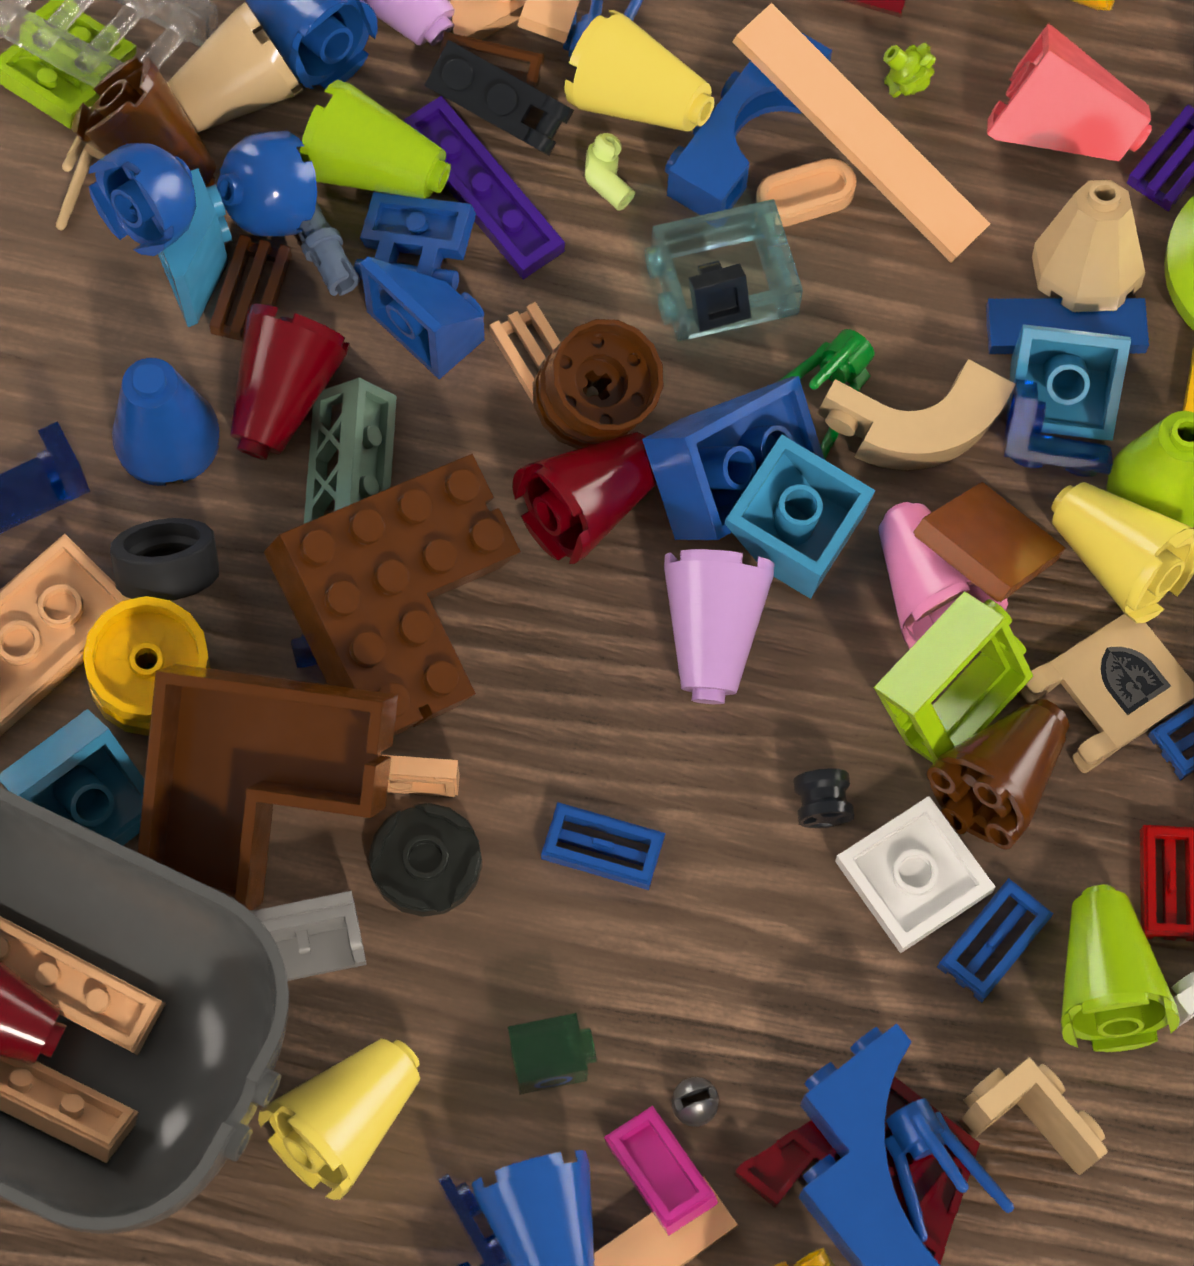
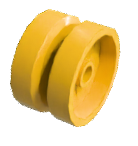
[83,596,210,736]

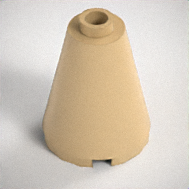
[167,2,303,133]

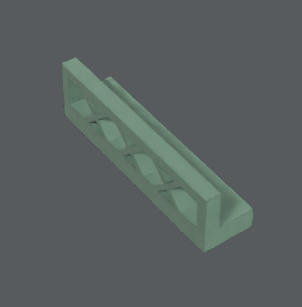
[304,377,397,524]

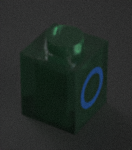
[508,1013,597,1095]

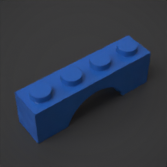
[665,32,832,226]

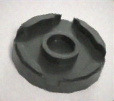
[369,803,482,917]

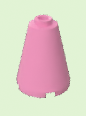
[878,502,1008,649]

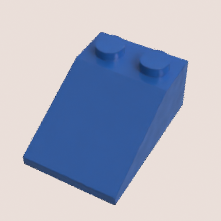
[642,376,825,540]

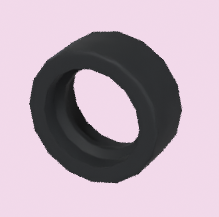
[110,518,219,601]

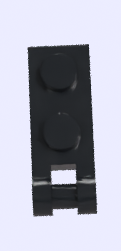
[424,40,574,156]

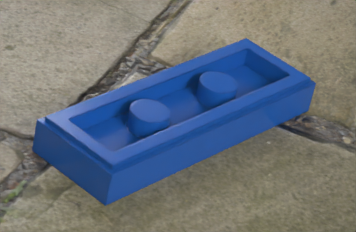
[986,298,1149,354]

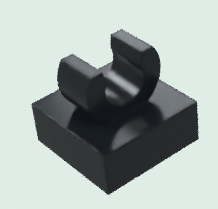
[688,260,751,332]

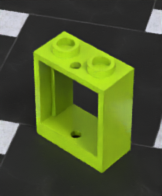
[874,591,1033,764]

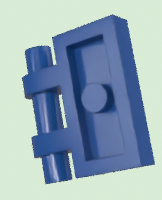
[354,192,476,290]

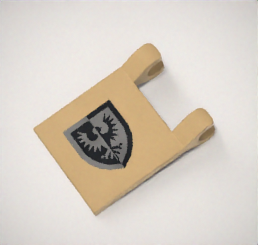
[1019,613,1194,773]

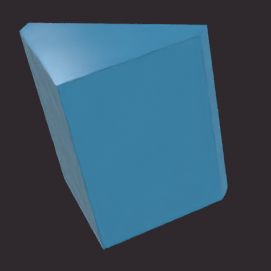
[1006,324,1131,441]

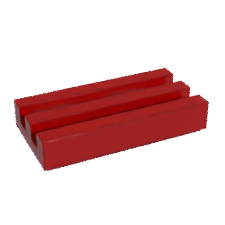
[1140,825,1194,942]

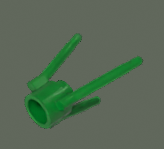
[777,329,875,460]

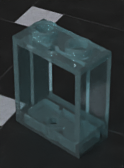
[644,199,803,342]

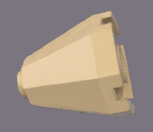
[1032,180,1145,312]

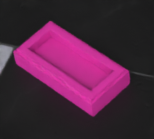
[604,1106,718,1236]

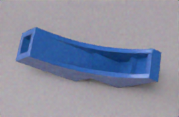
[798,1023,940,1266]

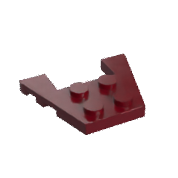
[734,1076,980,1265]

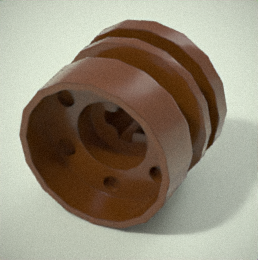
[533,319,664,449]

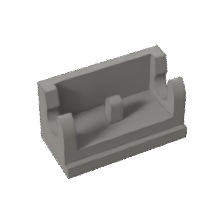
[251,891,367,981]

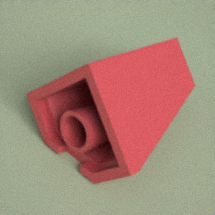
[987,24,1152,161]

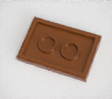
[913,482,1066,602]

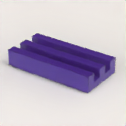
[1126,104,1194,212]

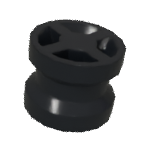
[793,768,854,828]

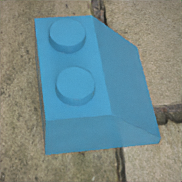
[158,168,232,327]
[724,434,875,599]
[0,709,145,845]

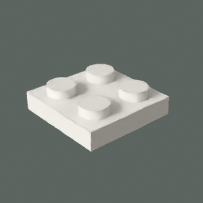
[835,796,995,953]

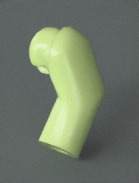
[584,133,635,211]

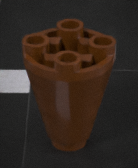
[927,699,1069,850]

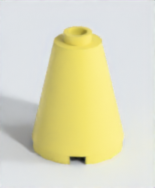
[564,10,714,132]
[1051,482,1194,623]
[258,1039,420,1200]

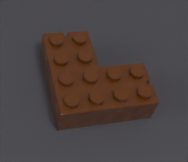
[264,454,521,736]
[137,664,398,911]

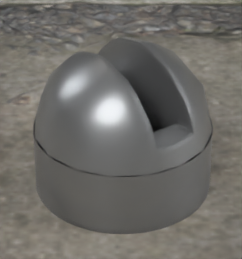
[672,1077,719,1127]

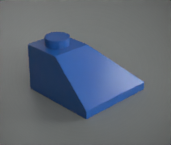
[360,256,485,380]

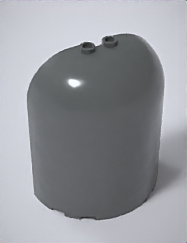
[0,787,289,1234]

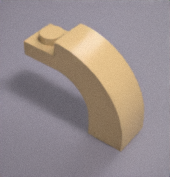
[817,359,1016,470]

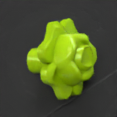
[883,43,936,98]

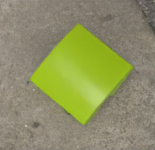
[0,0,137,129]

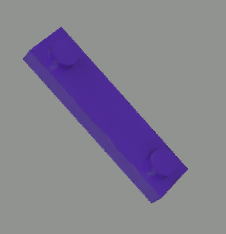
[403,96,565,280]

